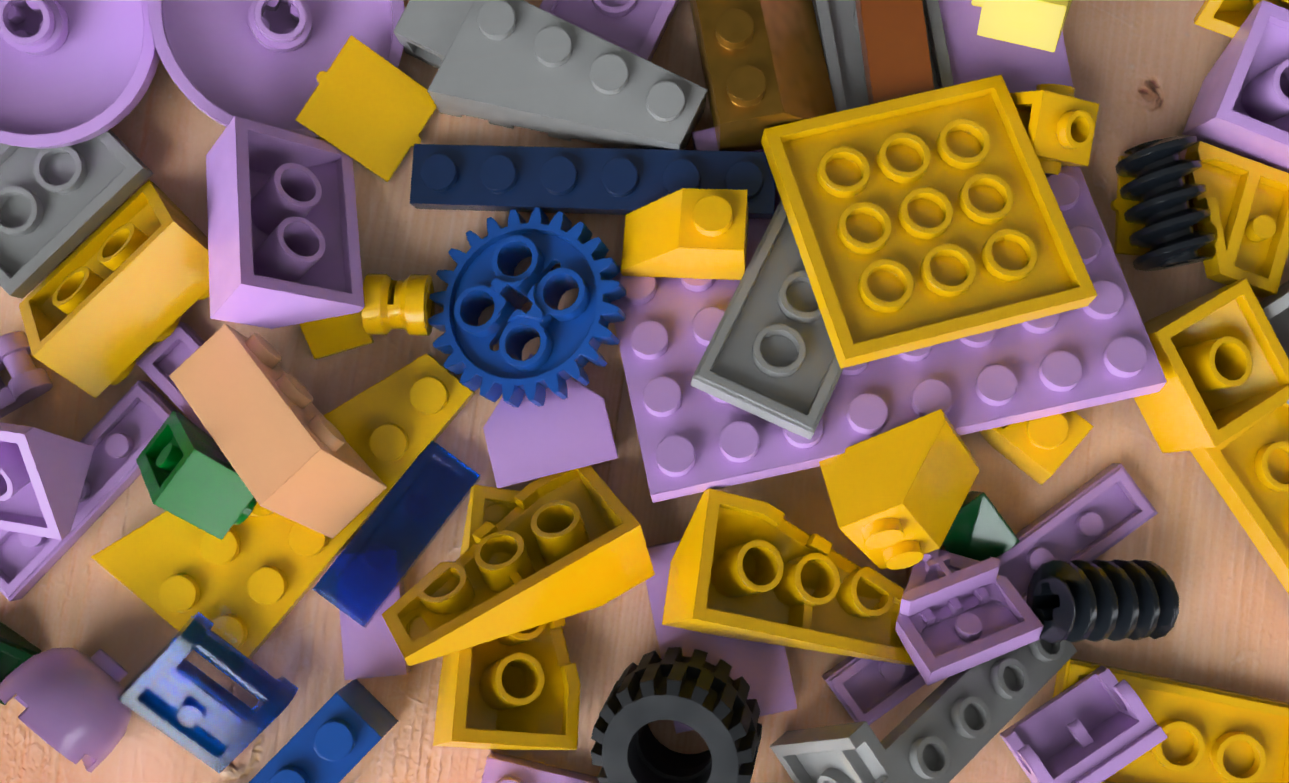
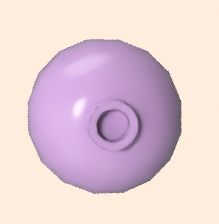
[0,648,132,773]

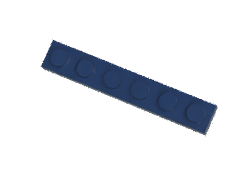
[410,144,776,219]

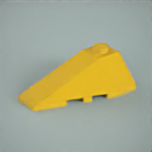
[382,466,655,666]
[433,485,581,750]

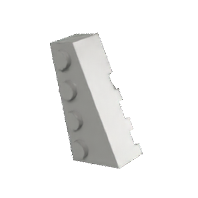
[428,0,708,150]

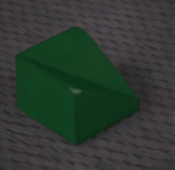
[940,491,1020,561]

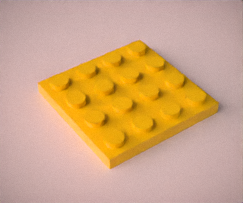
[761,74,1098,369]

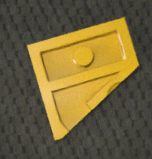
[1185,141,1289,298]

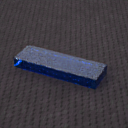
[313,441,481,628]

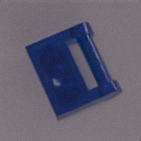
[118,612,298,774]

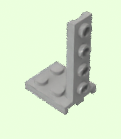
[770,638,1077,783]

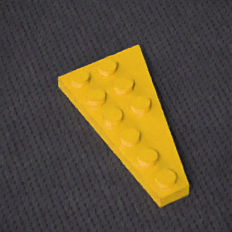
[91,353,476,676]

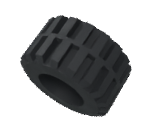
[591,647,762,783]

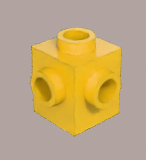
[1010,84,1099,175]

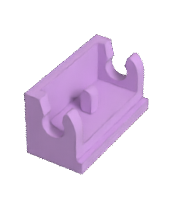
[1000,666,1168,783]

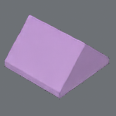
[0,422,94,540]

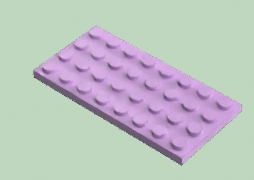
[611,166,1167,503]

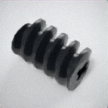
[1115,135,1216,271]
[1026,559,1179,643]

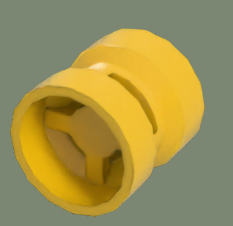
[361,273,435,336]

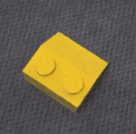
[1134,278,1289,453]
[819,409,979,570]

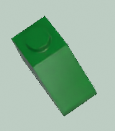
[136,410,257,540]

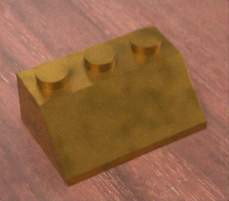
[689,0,837,152]

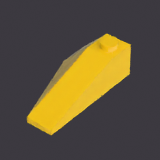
[662,488,915,666]

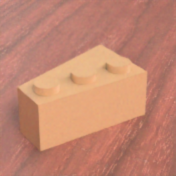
[169,323,387,539]

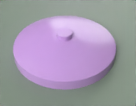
[0,0,160,149]
[147,0,405,139]

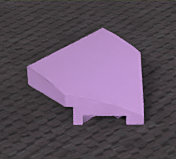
[483,354,618,488]
[895,549,1044,686]

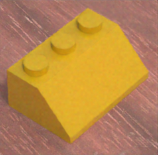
[19,180,210,399]

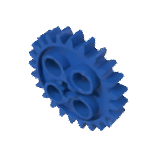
[428,207,627,408]

